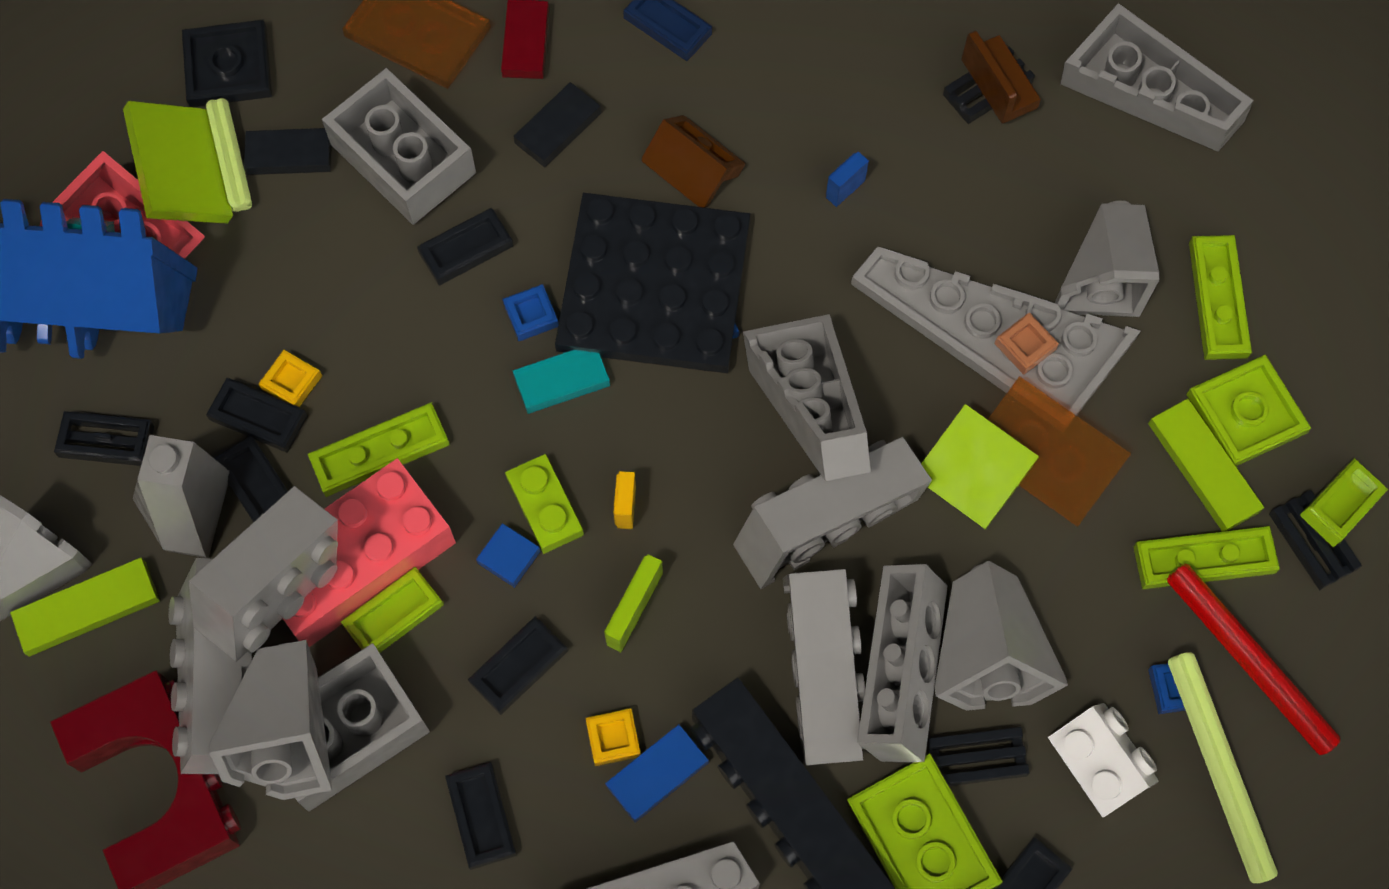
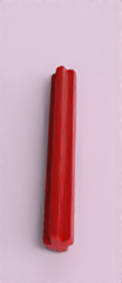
[1167,564,1341,755]

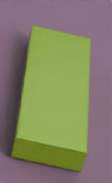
[1189,235,1252,360]
[1148,399,1265,532]
[308,402,450,497]
[1133,526,1280,589]
[10,558,160,657]

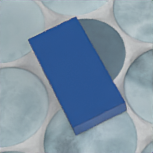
[605,724,709,823]

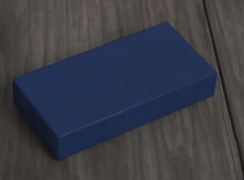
[623,0,712,61]

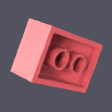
[40,151,205,259]

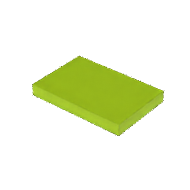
[123,101,233,224]
[847,754,1003,889]

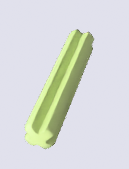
[206,98,252,212]

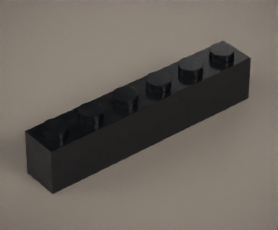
[690,678,895,889]

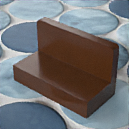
[961,31,1041,124]
[642,115,746,208]

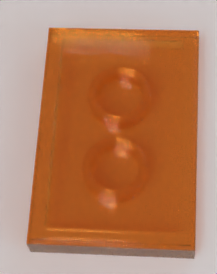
[342,0,491,89]
[988,376,1131,527]

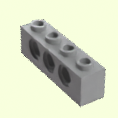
[857,564,948,762]

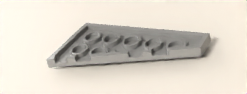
[851,247,1141,433]

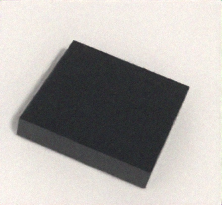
[182,19,272,107]

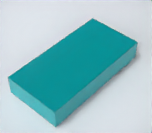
[512,350,610,414]

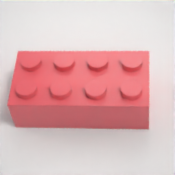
[282,458,456,647]

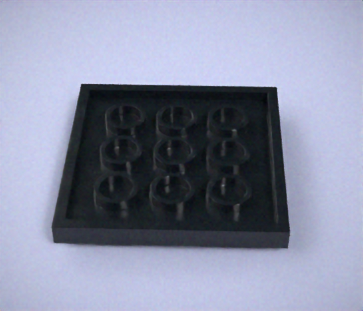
[555,193,750,374]

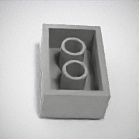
[322,68,476,225]
[188,486,338,662]
[295,643,430,812]

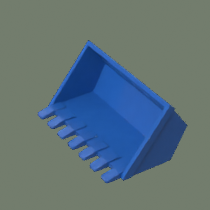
[0,199,198,359]

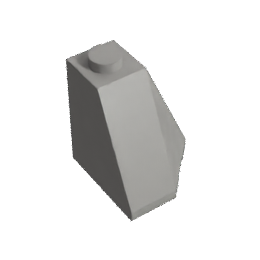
[1055,201,1159,317]
[133,435,229,558]
[0,495,92,621]
[934,561,1068,711]
[209,640,332,800]

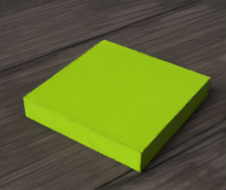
[1186,354,1311,466]
[921,404,1039,530]

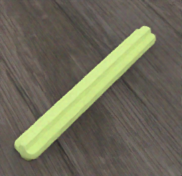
[1168,652,1278,884]

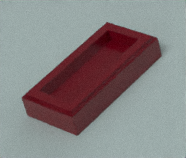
[501,0,549,79]

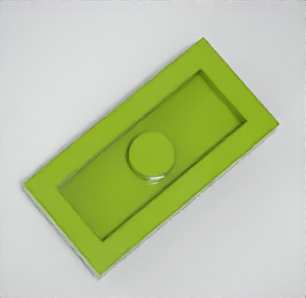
[505,454,584,554]

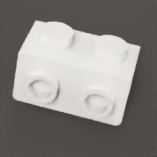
[1048,703,1159,818]

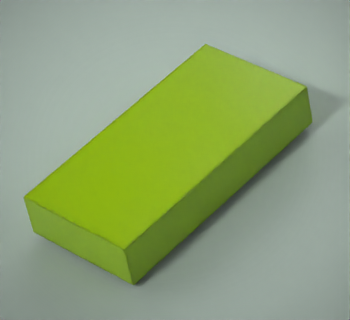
[1300,458,1388,547]
[604,554,663,652]
[341,567,444,653]

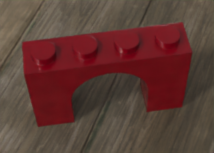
[50,670,241,889]

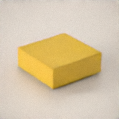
[259,350,322,408]
[613,471,636,529]
[586,708,641,766]

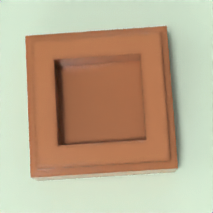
[994,312,1059,375]

